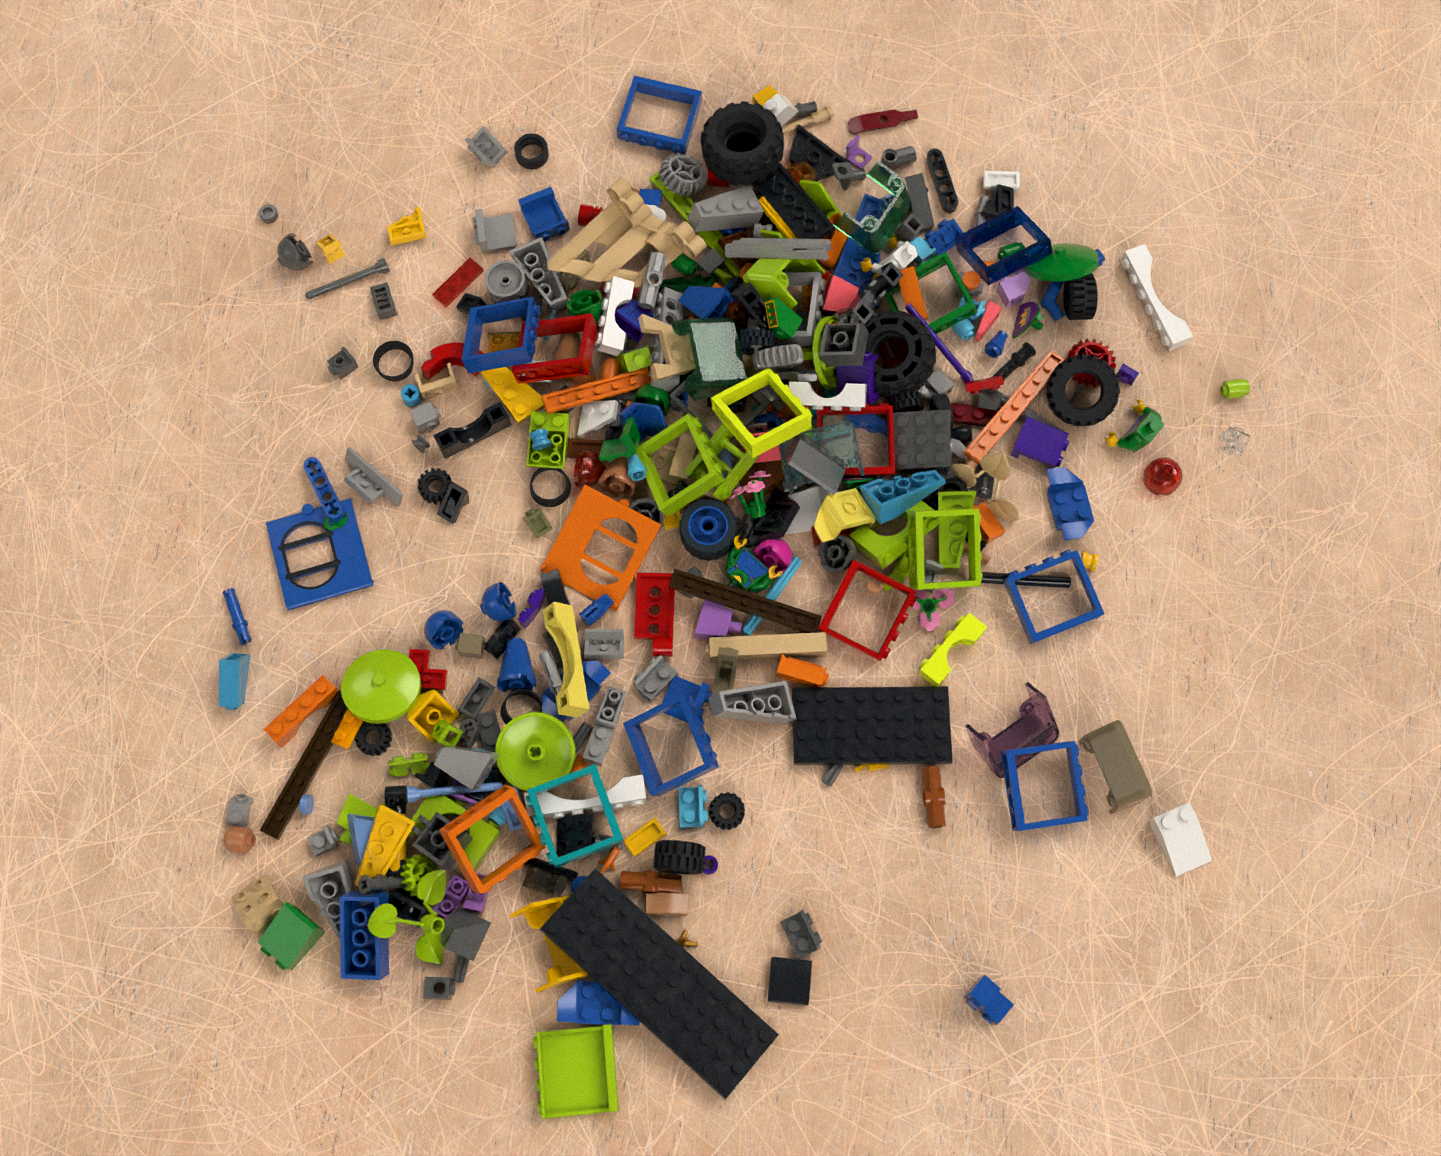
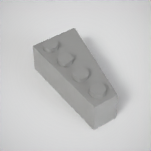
[508,237,569,313]

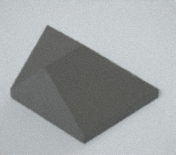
[440,907,491,961]

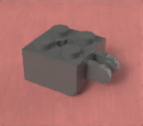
[819,314,869,367]
[411,812,473,871]

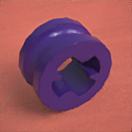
[703,855,718,875]

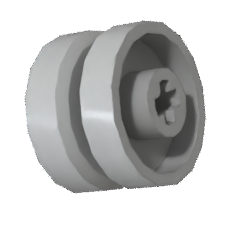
[485,260,528,303]

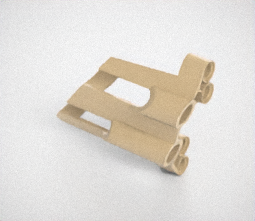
[547,177,707,288]

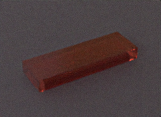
[432,258,484,308]

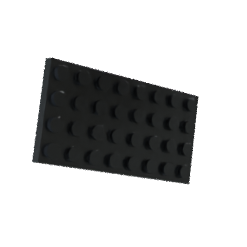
[792,686,953,765]

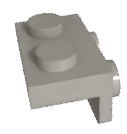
[465,126,508,167]
[584,629,624,659]

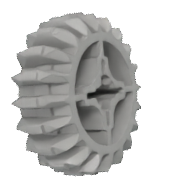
[659,153,707,197]
[752,344,803,372]

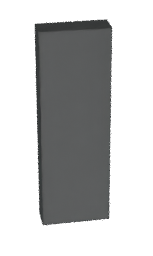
[904,173,934,230]

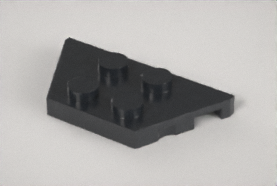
[789,125,852,181]
[744,487,800,548]

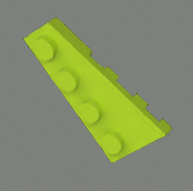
[938,491,977,568]

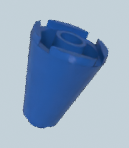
[497,638,536,693]

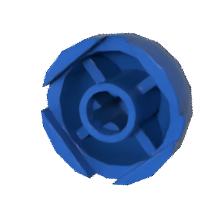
[480,582,516,622]
[424,610,464,649]

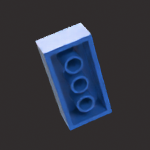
[340,891,389,980]

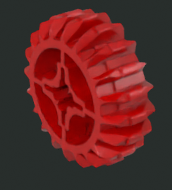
[1066,338,1116,388]

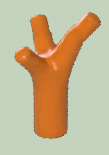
[598,846,621,875]

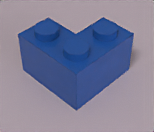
[964,975,1014,1025]

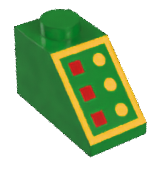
[765,297,803,340]

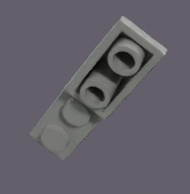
[583,686,627,767]

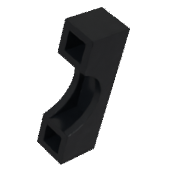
[843,262,903,325]
[433,401,511,459]

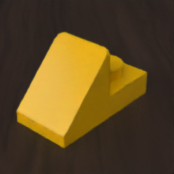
[315,233,345,264]

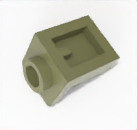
[522,508,553,538]

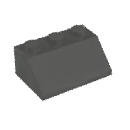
[784,434,846,495]

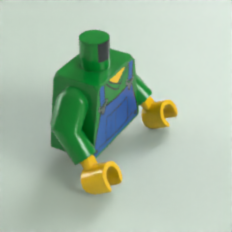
[1105,399,1164,452]
[725,535,782,593]

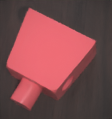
[820,275,859,312]

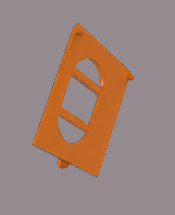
[540,485,662,611]

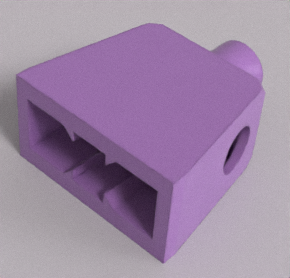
[695,600,742,640]

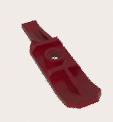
[848,110,918,135]

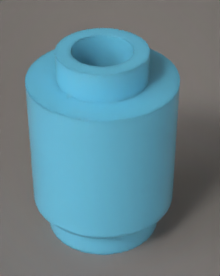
[951,318,976,341]

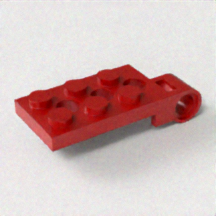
[634,572,675,657]

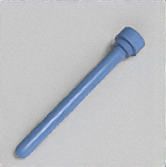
[406,782,503,803]

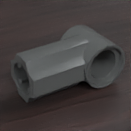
[880,146,917,172]

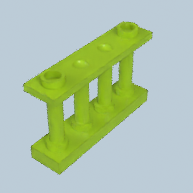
[684,415,762,502]

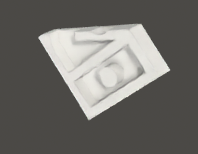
[577,400,619,438]

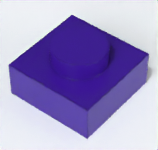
[1116,363,1139,386]

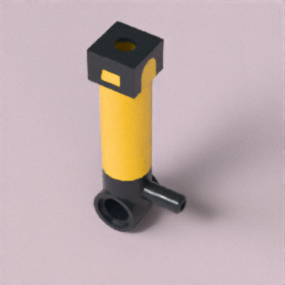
[384,785,407,877]

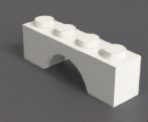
[595,276,634,356]
[789,382,867,411]

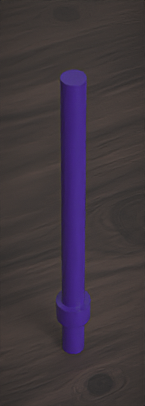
[905,303,974,383]

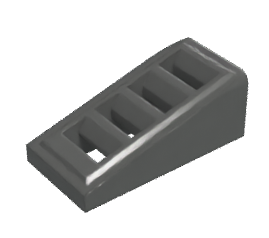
[370,282,397,320]

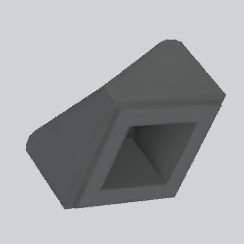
[978,390,1002,411]

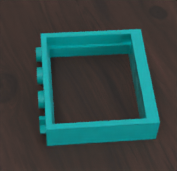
[526,764,624,868]

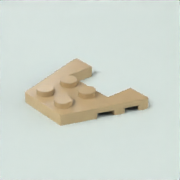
[638,314,701,382]

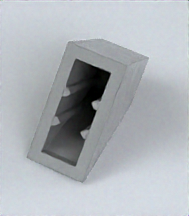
[434,746,499,790]

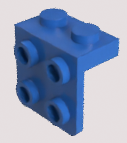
[618,402,668,443]
[662,676,712,723]

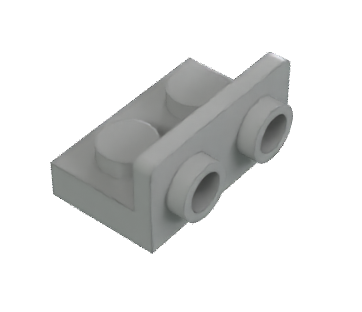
[634,655,678,702]

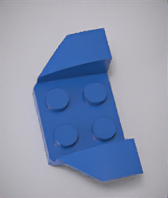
[1046,467,1094,541]
[542,660,611,722]
[557,981,640,1026]

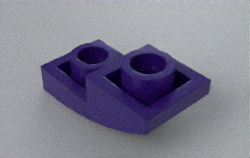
[518,588,546,629]

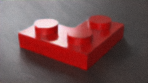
[409,649,448,690]

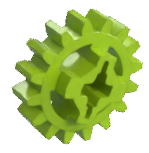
[400,854,441,899]

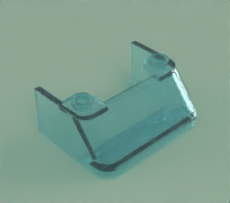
[780,421,865,494]

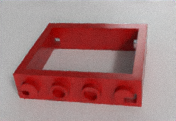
[512,314,598,384]
[817,403,895,477]
[818,560,918,662]

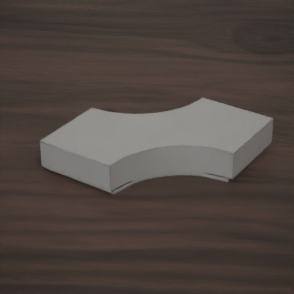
[776,367,817,382]

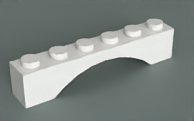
[1121,244,1193,351]
[524,775,647,822]

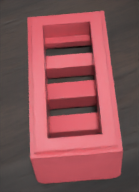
[975,301,1001,342]

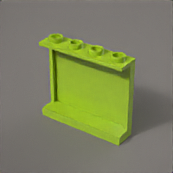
[533,1024,619,1119]

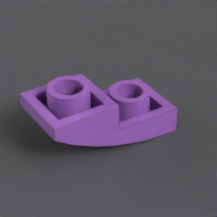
[433,874,470,919]

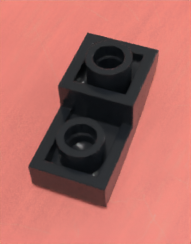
[540,569,570,605]

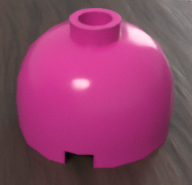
[754,538,793,575]

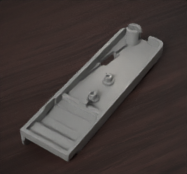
[725,238,831,261]

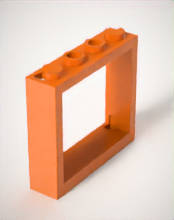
[439,785,545,894]

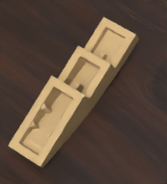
[669,415,706,481]

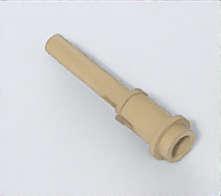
[782,106,834,134]

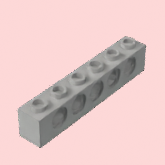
[649,287,683,392]

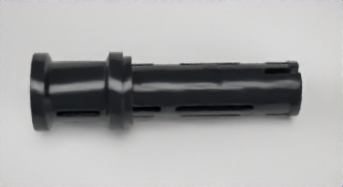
[992,342,1036,381]

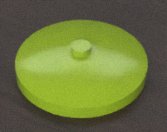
[341,649,421,724]
[495,712,576,791]

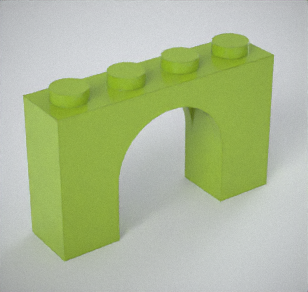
[849,500,940,570]
[410,795,501,872]

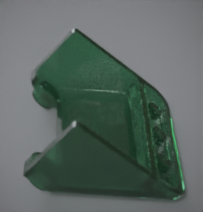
[672,317,747,401]

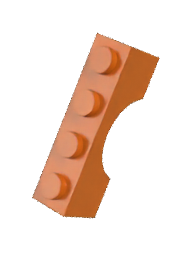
[263,675,338,747]

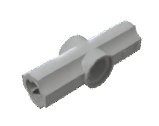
[638,252,667,309]

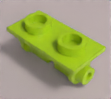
[387,752,430,777]

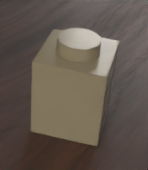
[455,633,486,659]

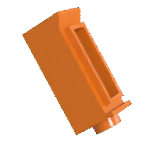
[776,654,829,688]

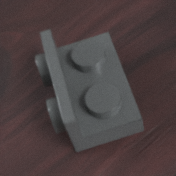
[780,910,822,959]

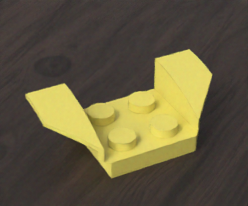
[814,488,881,543]

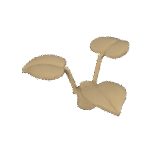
[950,451,1020,521]

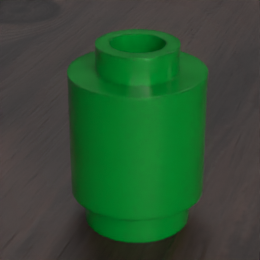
[998,242,1026,265]
[671,253,697,277]

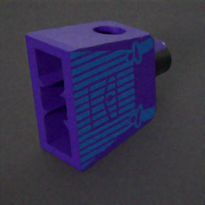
[615,300,654,343]

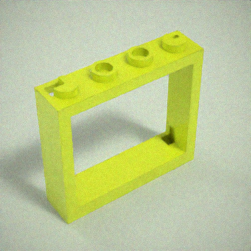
[711,368,812,458]

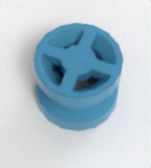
[401,384,422,407]
[529,429,551,450]

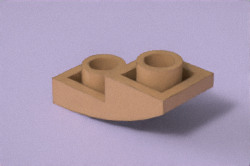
[645,893,688,916]

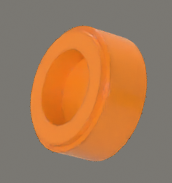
[962,271,981,290]

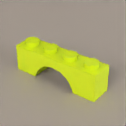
[919,613,987,687]

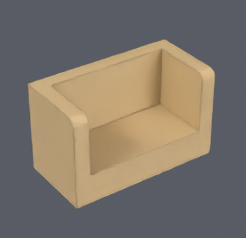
[415,363,459,400]

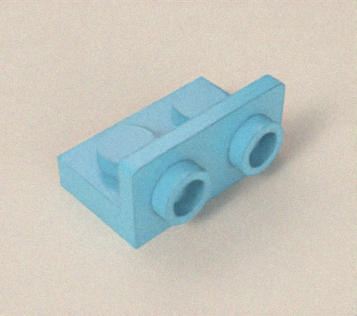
[679,785,708,829]

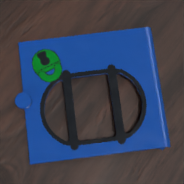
[266,498,374,611]

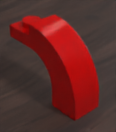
[421,342,484,381]

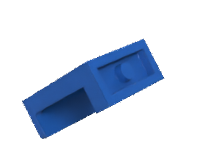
[518,186,570,242]

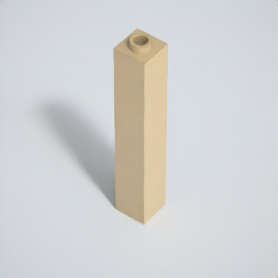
[706,632,827,661]

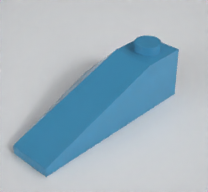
[860,470,946,524]

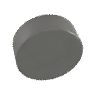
[259,204,278,224]

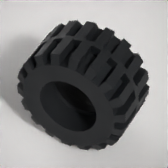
[1063,273,1098,320]
[653,840,706,875]

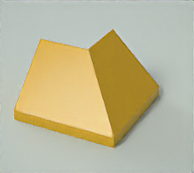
[407,689,459,743]

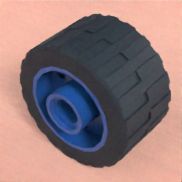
[679,498,737,561]

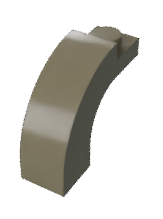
[710,647,739,711]

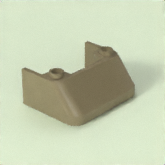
[1078,720,1152,814]

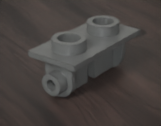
[973,464,994,499]

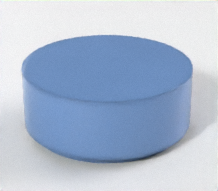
[299,794,314,815]

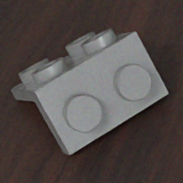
[472,209,517,252]

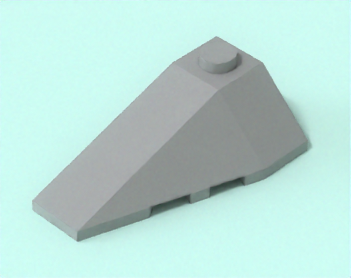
[303,860,355,939]

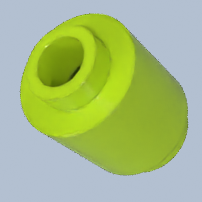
[1220,379,1250,399]

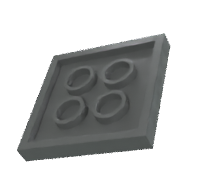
[893,410,952,470]

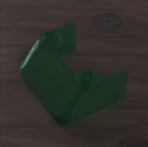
[834,161,911,254]

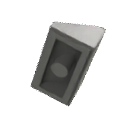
[458,677,496,720]

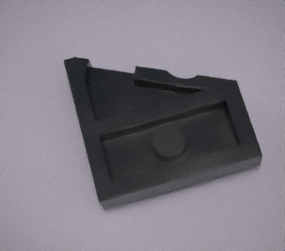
[981,184,1014,223]

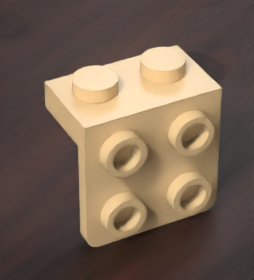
[232,875,285,935]

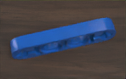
[303,457,345,522]

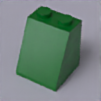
[258,901,325,970]

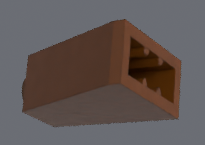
[739,459,788,507]

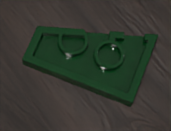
[658,273,718,294]

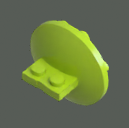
[801,316,840,391]

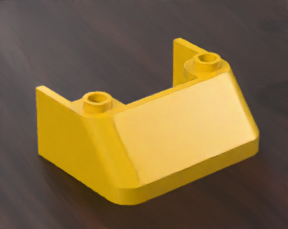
[509,896,589,993]

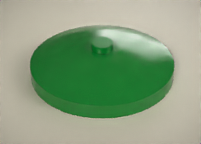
[1024,243,1098,282]

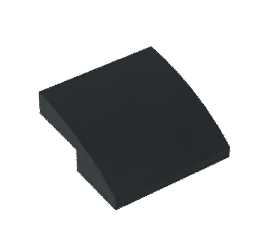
[767,957,812,1006]

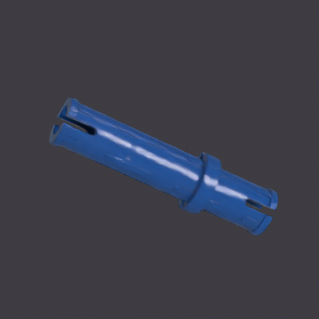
[222,588,252,645]

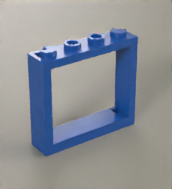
[617,76,702,155]
[462,297,540,374]
[1003,549,1105,644]
[623,693,719,796]
[1000,741,1089,831]

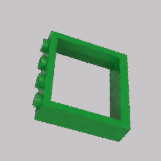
[885,252,978,335]

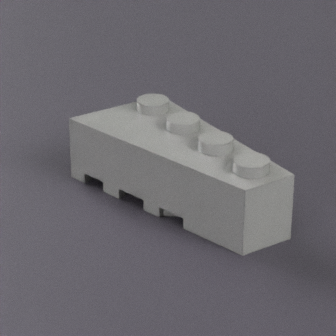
[688,185,764,232]
[708,681,797,724]

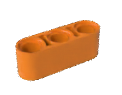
[816,213,852,268]

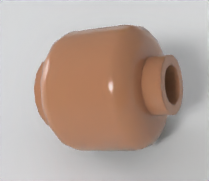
[223,826,256,853]

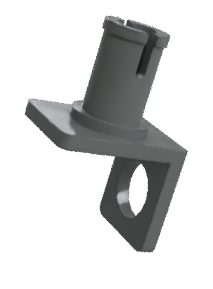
[831,162,866,190]

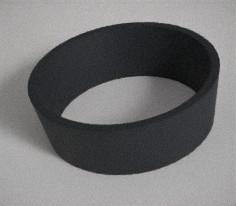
[373,341,414,381]
[530,468,571,507]
[500,689,542,724]

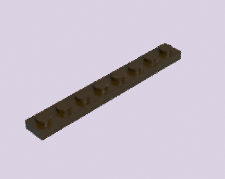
[668,568,822,633]
[260,690,347,840]

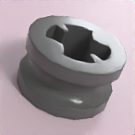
[412,435,430,453]

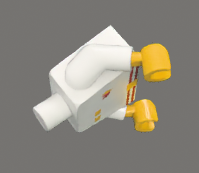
[860,234,918,273]

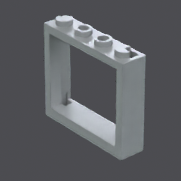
[747,272,825,346]

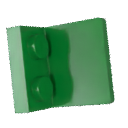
[599,417,640,461]

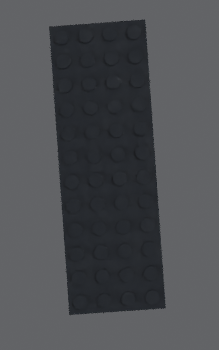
[539,869,779,1100]

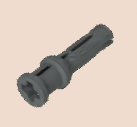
[358,874,407,894]

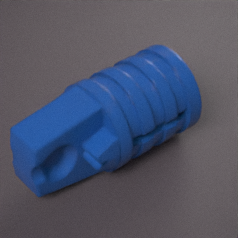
[579,594,614,627]

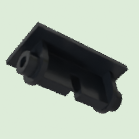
[484,619,521,659]

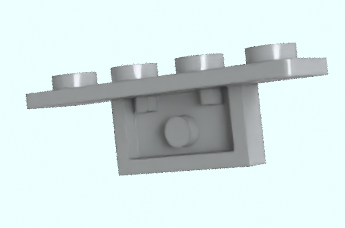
[344,447,403,506]

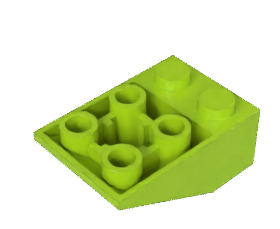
[526,411,571,469]

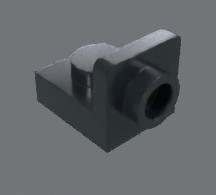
[456,293,487,314]

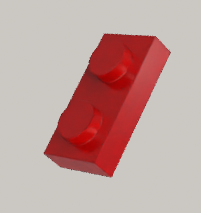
[965,375,1004,394]

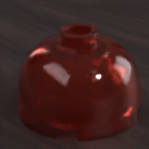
[574,449,606,487]
[1143,457,1183,496]

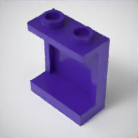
[836,351,879,404]
[1010,417,1070,469]

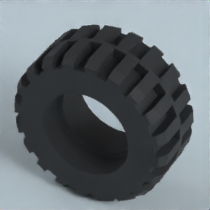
[1046,354,1120,426]

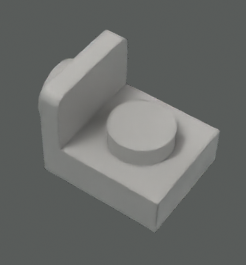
[307,825,339,857]

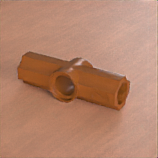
[922,766,946,828]
[620,871,682,893]

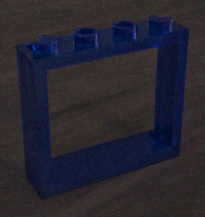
[954,206,1053,286]

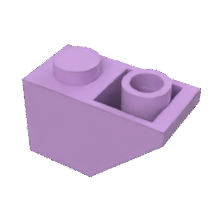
[997,270,1031,308]

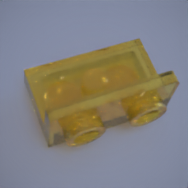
[488,331,520,353]

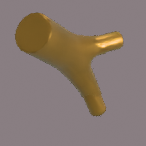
[676,930,698,947]

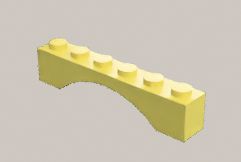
[543,602,589,718]

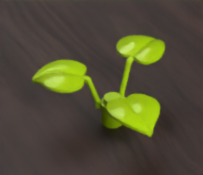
[368,870,446,965]

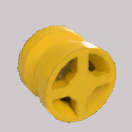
[1081,551,1099,572]

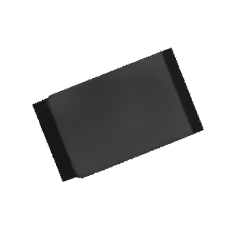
[437,482,470,524]

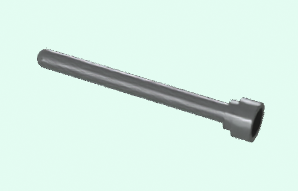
[305,258,390,299]

